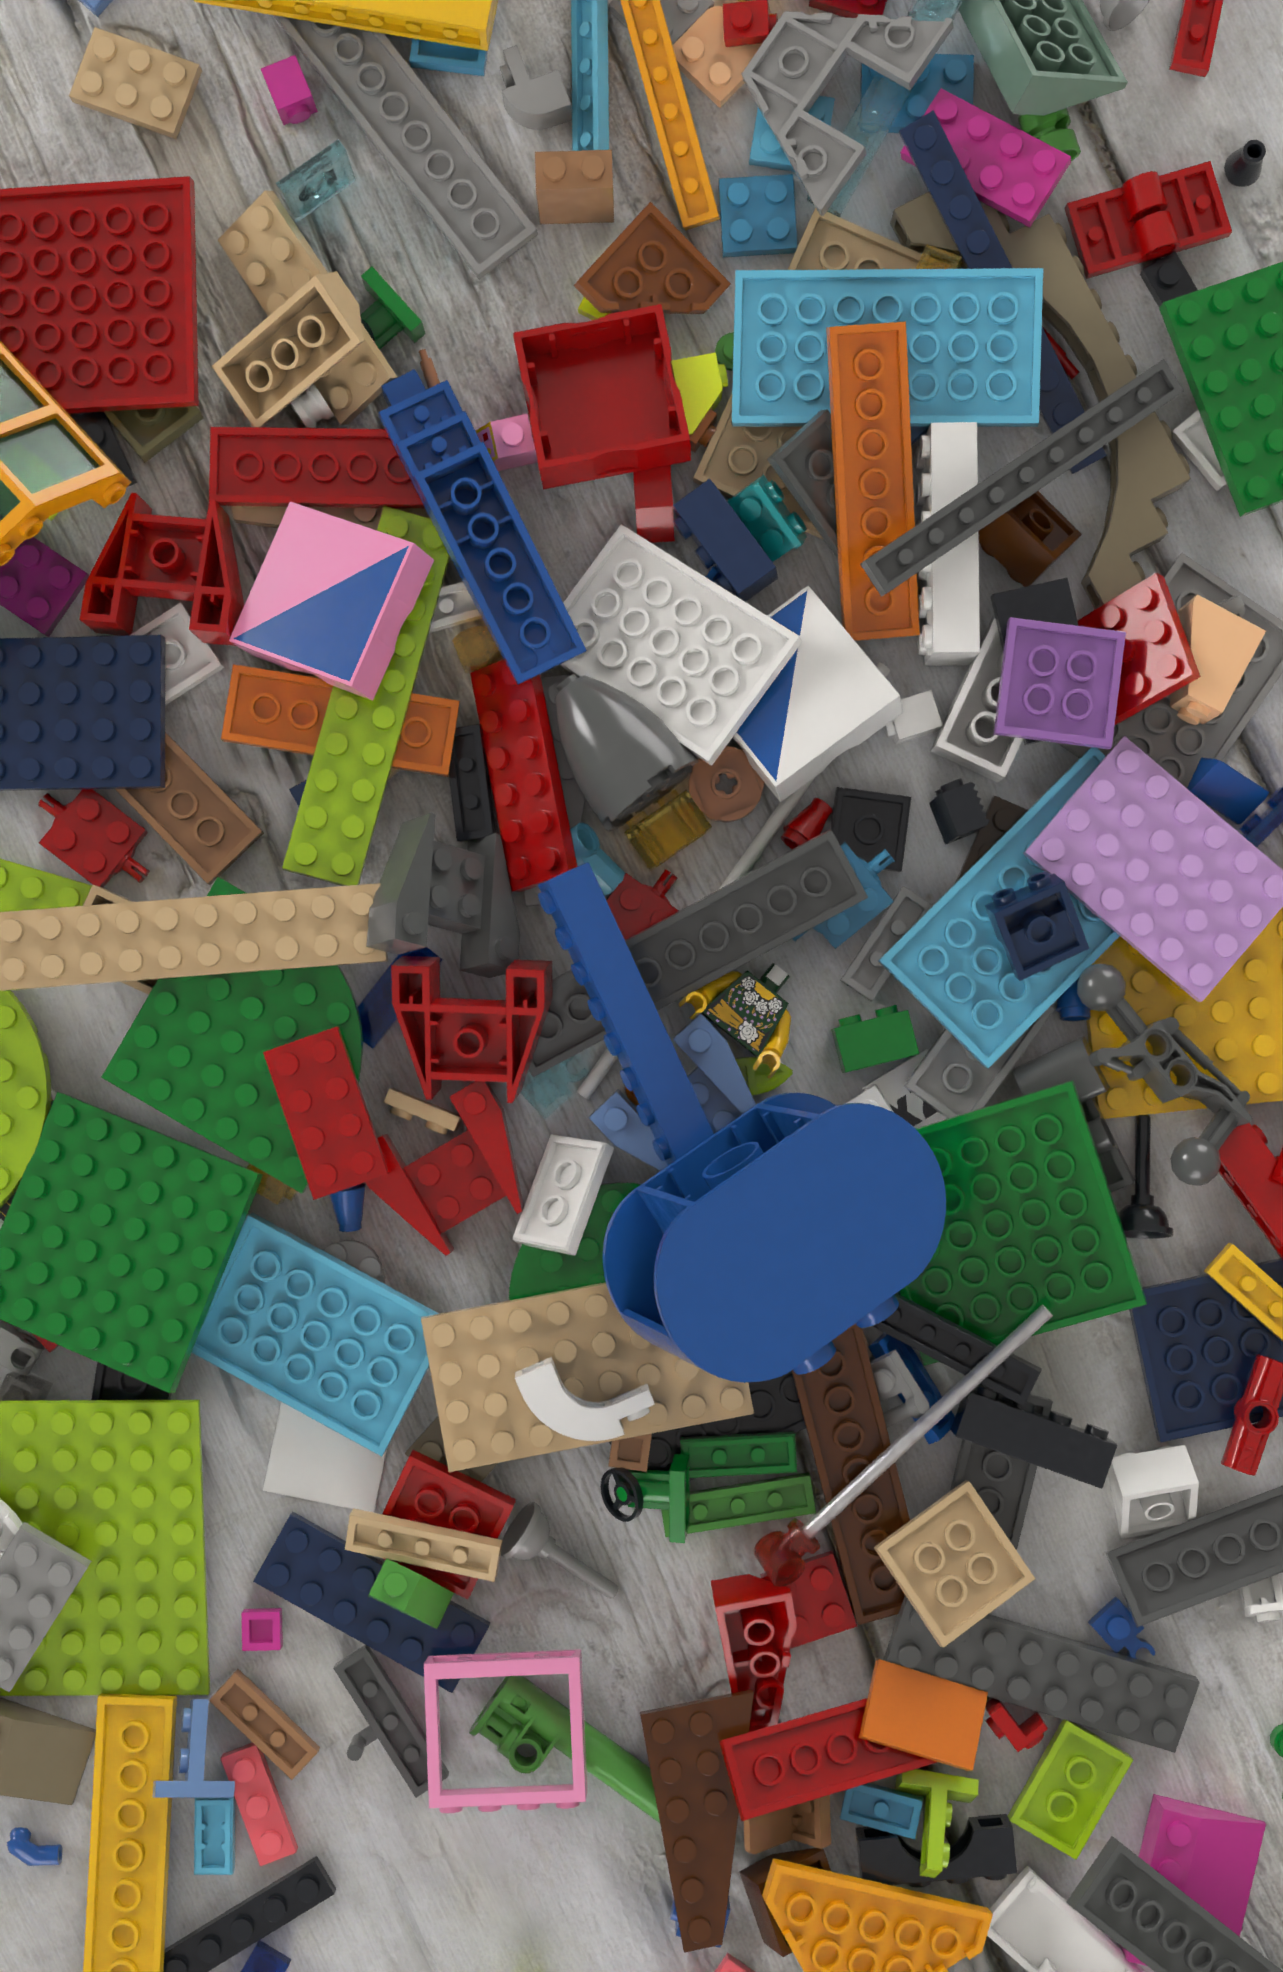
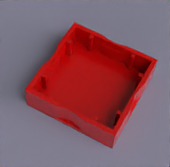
[513,304,691,490]

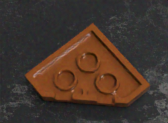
[573,202,731,314]

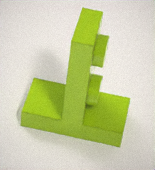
[895,1769,979,1878]

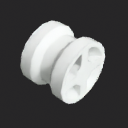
[290,384,334,428]

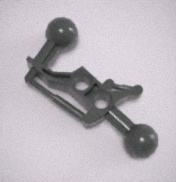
[1077,964,1253,1186]

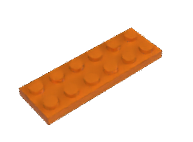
[221,664,460,777]

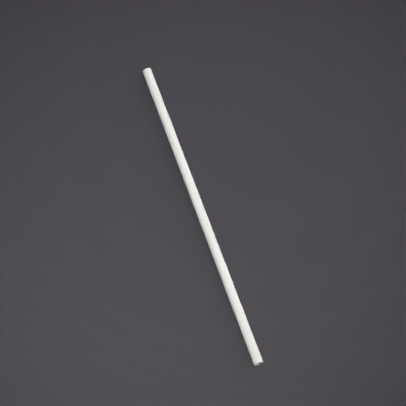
[576,662,891,1100]

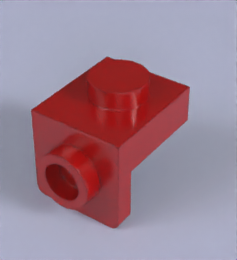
[723,0,778,47]
[985,1698,1048,1752]

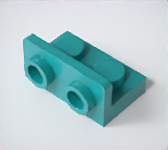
[727,474,807,562]

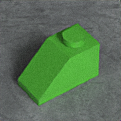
[368,1558,454,1629]

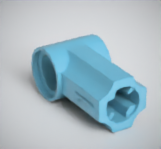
[570,822,625,896]

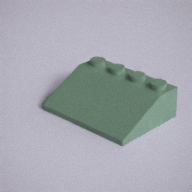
[958,0,1128,116]

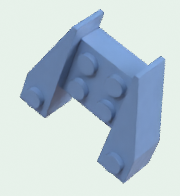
[589,1013,756,1171]

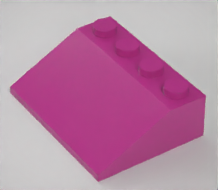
[1119,1794,1266,1966]

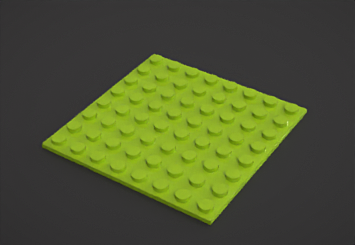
[0,1400,210,1696]

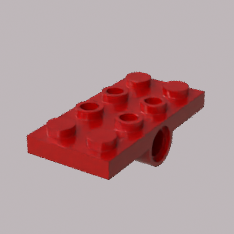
[1064,161,1232,279]

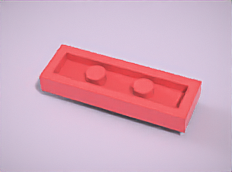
[220,1743,298,1866]

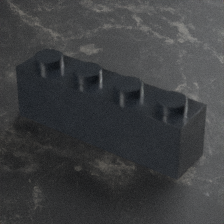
[951,1385,1117,1489]

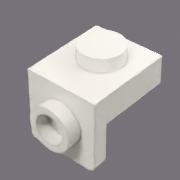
[1240,1574,1283,1623]

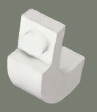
[515,1357,655,1441]

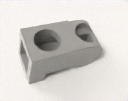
[0,1320,44,1375]

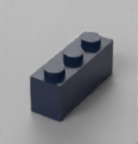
[673,479,778,602]

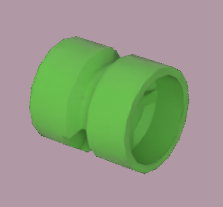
[1018,108,1081,161]

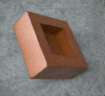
[689,409,717,453]

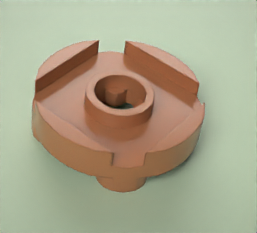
[688,746,764,822]

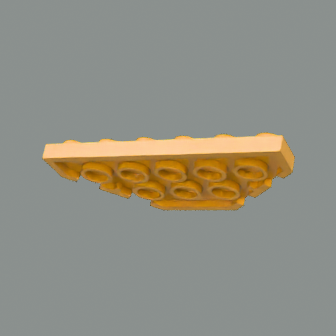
[762,1858,993,1972]

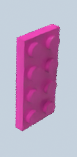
[900,88,1071,227]

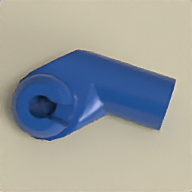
[7,1827,62,1866]

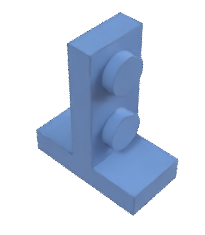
[152,1699,235,1798]

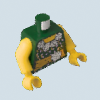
[679,963,791,1079]

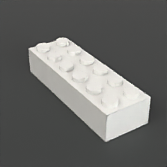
[915,422,980,666]

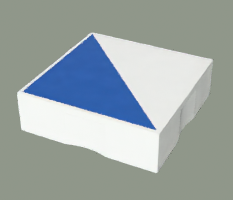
[732,585,903,803]

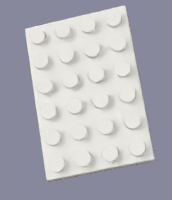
[560,524,802,766]

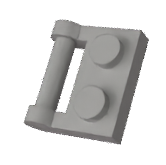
[870,1349,930,1428]

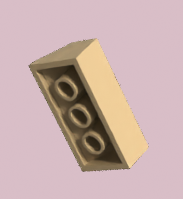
[212,271,364,427]

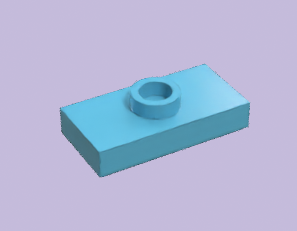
[194,1797,235,1875]

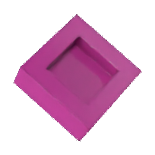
[241,1608,283,1651]

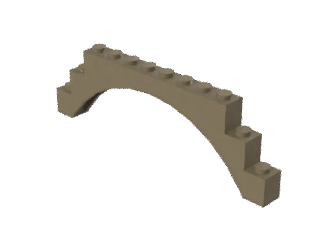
[890,192,1191,609]

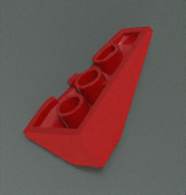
[711,1574,797,1732]

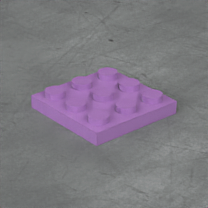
[994,617,1126,749]

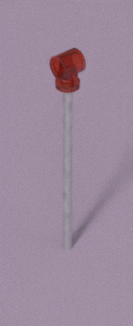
[754,1304,1053,1587]

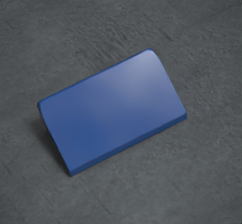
[1187,757,1269,825]

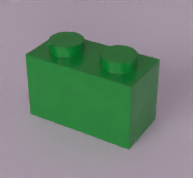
[831,1005,919,1073]

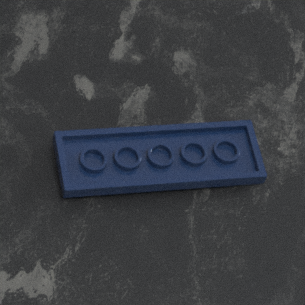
[253,1512,490,1693]

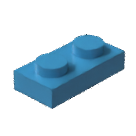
[840,1783,923,1840]

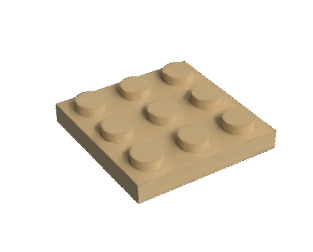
[874,1480,1035,1648]

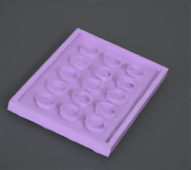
[1023,736,1283,1002]

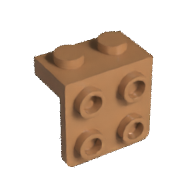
[744,1795,831,1854]

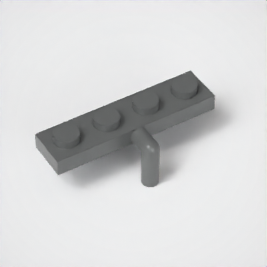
[333,1645,449,1798]

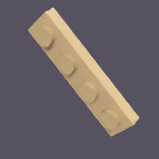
[345,1508,503,1582]

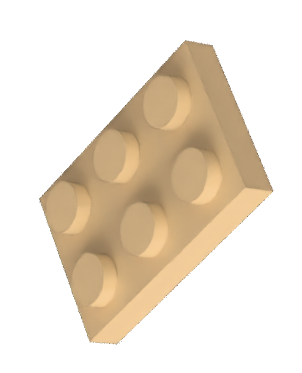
[69,27,202,140]

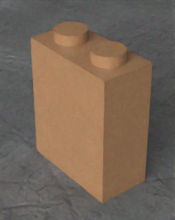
[535,150,614,225]

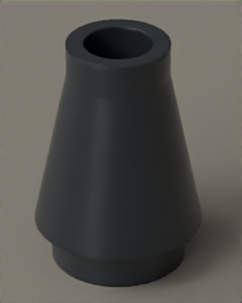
[1224,140,1266,187]

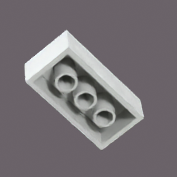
[930,615,1023,783]

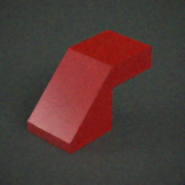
[633,465,675,543]

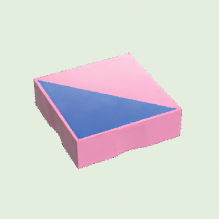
[229,502,434,701]

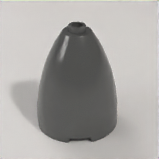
[555,674,699,831]

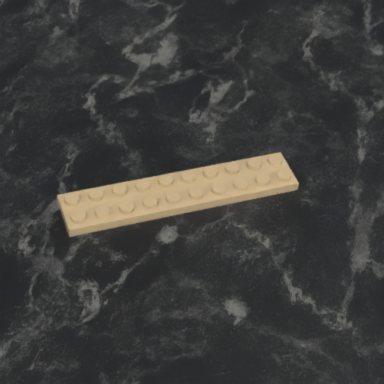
[0,883,388,991]

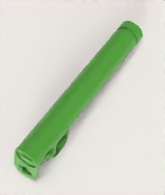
[469,1676,660,1823]

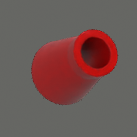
[781,798,833,850]

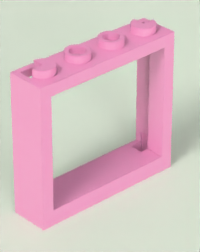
[424,1649,587,1813]

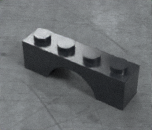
[855,1814,1017,1888]

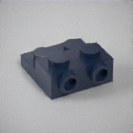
[985,872,1089,981]

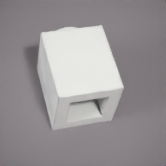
[883,690,943,745]

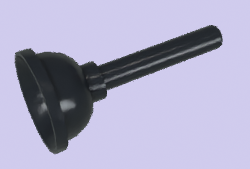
[1118,1115,1173,1239]

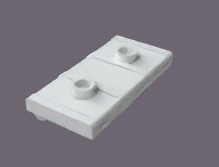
[987,1866,1145,1972]

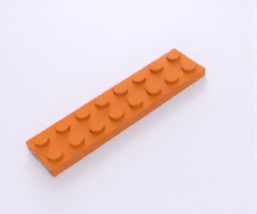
[826,321,920,641]

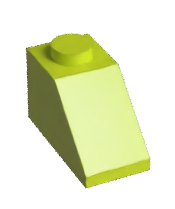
[672,352,728,435]

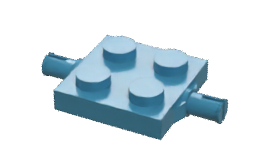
[792,842,895,949]

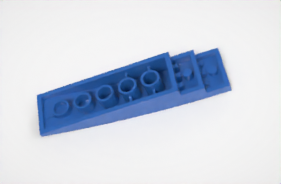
[378,380,587,685]

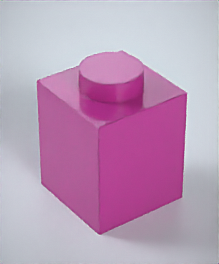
[261,55,318,126]

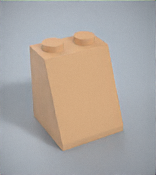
[1170,594,1266,725]

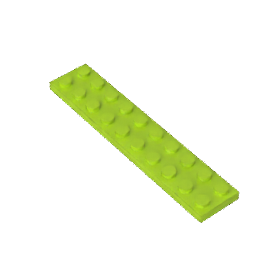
[282,506,450,886]

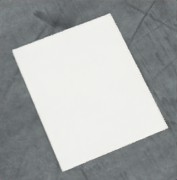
[263,1402,387,1513]

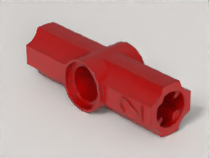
[1221,1354,1283,1476]

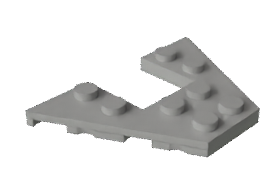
[742,11,954,216]

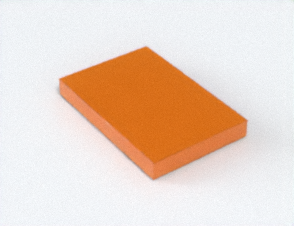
[859,1659,988,1771]

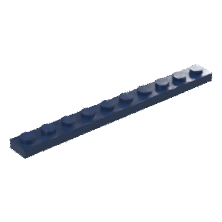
[899,110,1107,474]

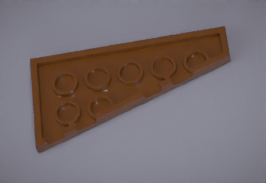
[640,1689,754,1953]

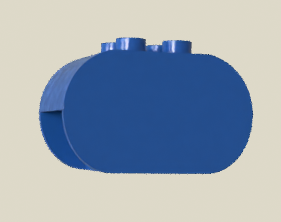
[602,1092,946,1383]

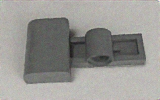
[1014,1036,1135,1193]

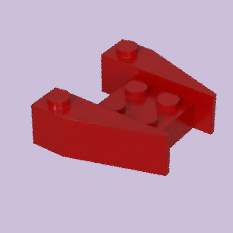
[79,493,244,646]
[391,956,553,1103]
[365,1081,524,1256]

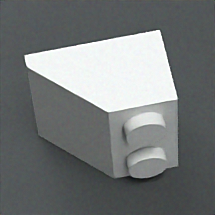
[1109,1445,1199,1539]

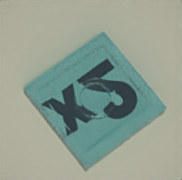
[276,139,356,222]

